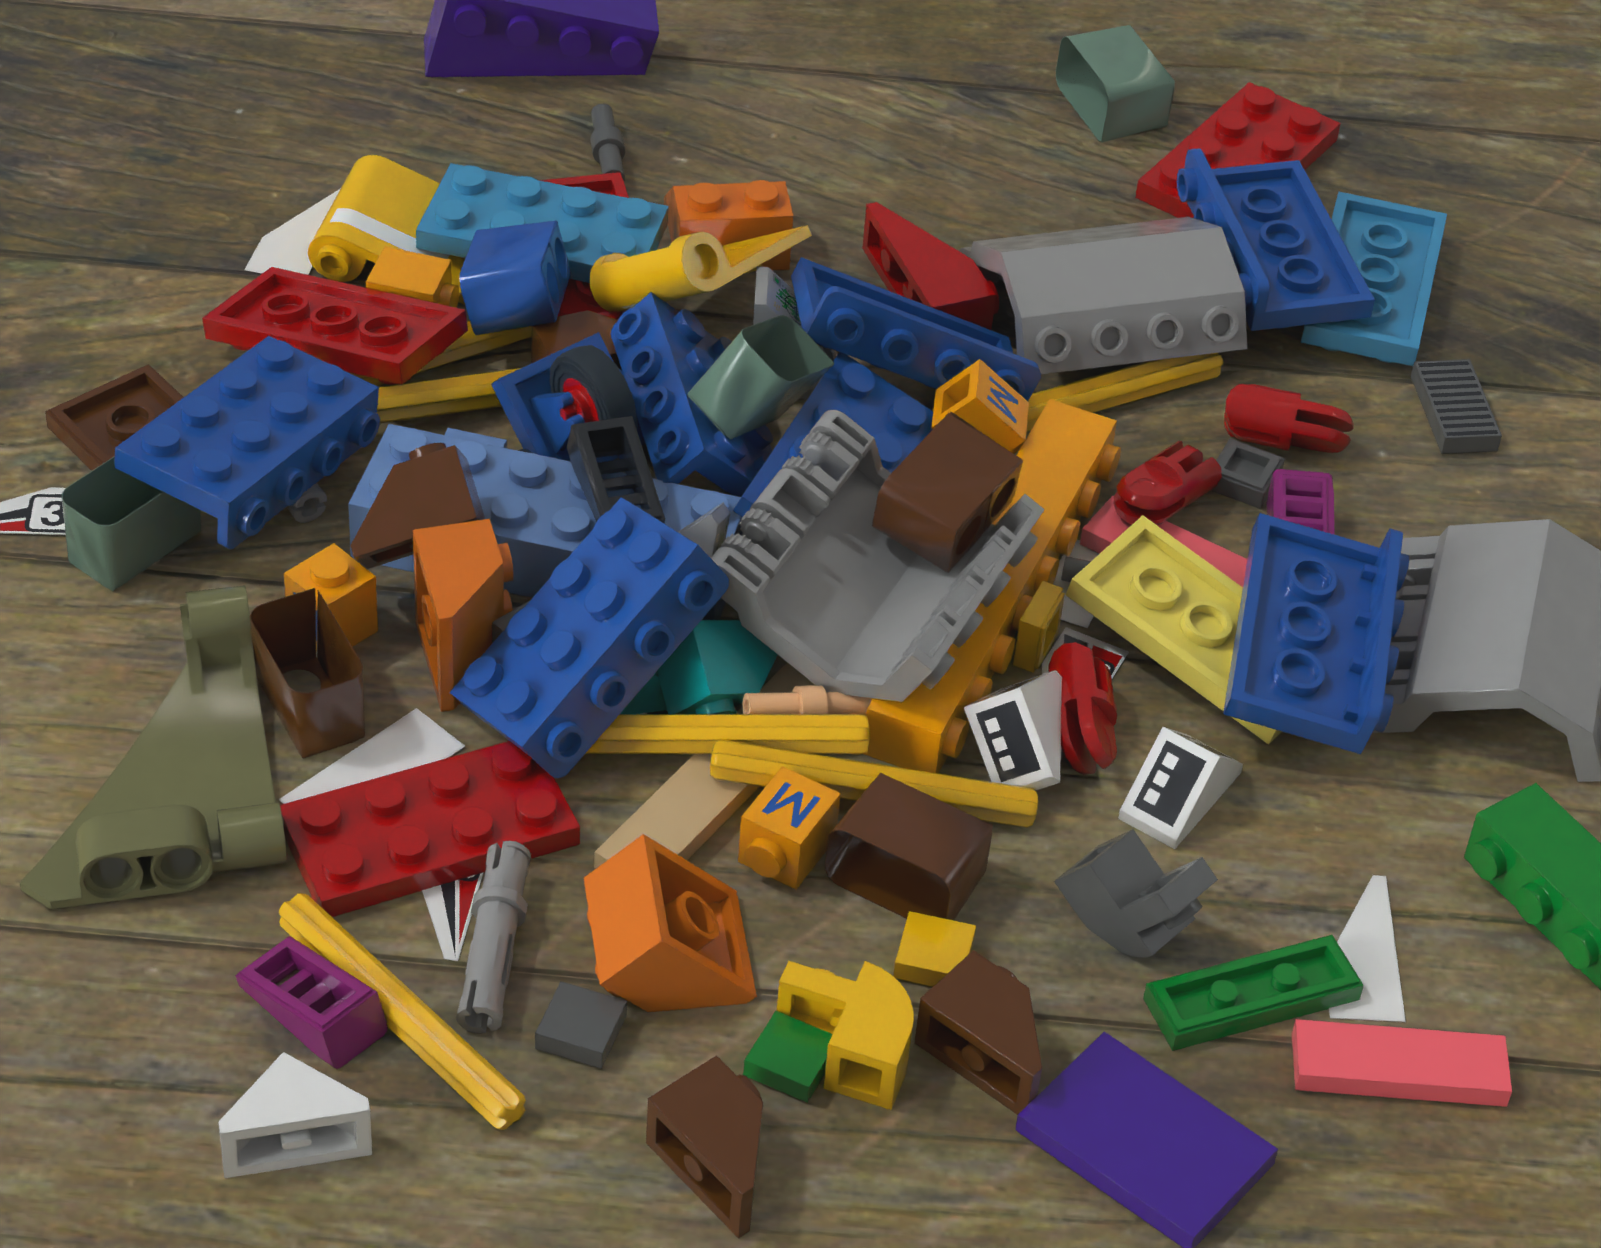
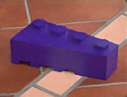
[424,0,659,77]

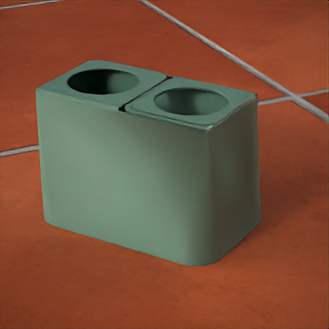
[1056,25,1175,143]
[688,315,834,440]
[62,456,201,591]

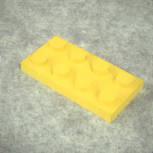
[1065,515,1282,745]

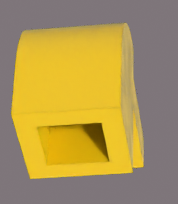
[776,961,914,1110]

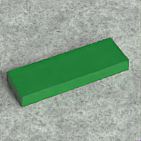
[1143,935,1364,1051]

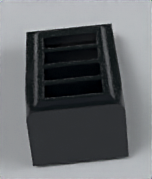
[567,416,665,524]

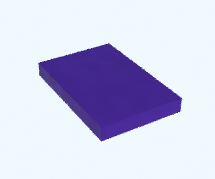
[1015,1031,1278,1248]

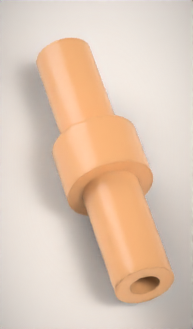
[742,685,873,716]

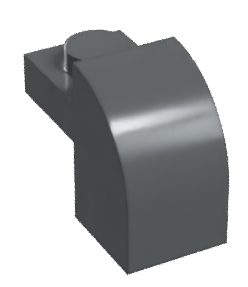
[1054,829,1218,958]

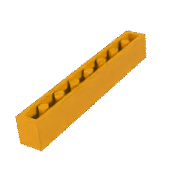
[864,399,1121,773]

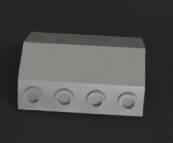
[959,217,1247,374]
[711,410,1045,702]
[1373,519,1601,782]

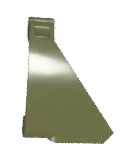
[19,585,287,909]

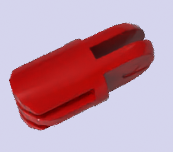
[1224,384,1354,453]
[1113,440,1222,525]
[1048,642,1117,775]

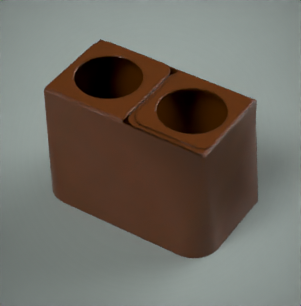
[872,411,1023,573]
[250,588,365,758]
[825,773,993,921]

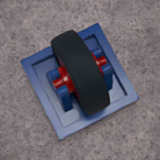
[491,332,645,462]

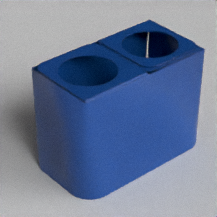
[459,220,571,335]

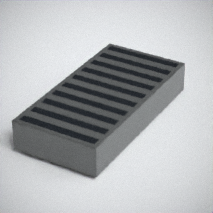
[1411,359,1502,454]

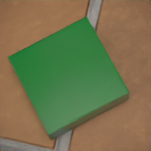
[743,1011,832,1103]

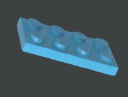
[416,163,669,283]
[1301,191,1447,366]

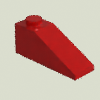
[862,202,999,330]

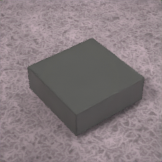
[1210,439,1285,509]
[535,981,627,1069]

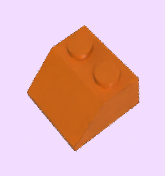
[664,180,793,271]
[413,518,514,712]
[584,834,757,1012]

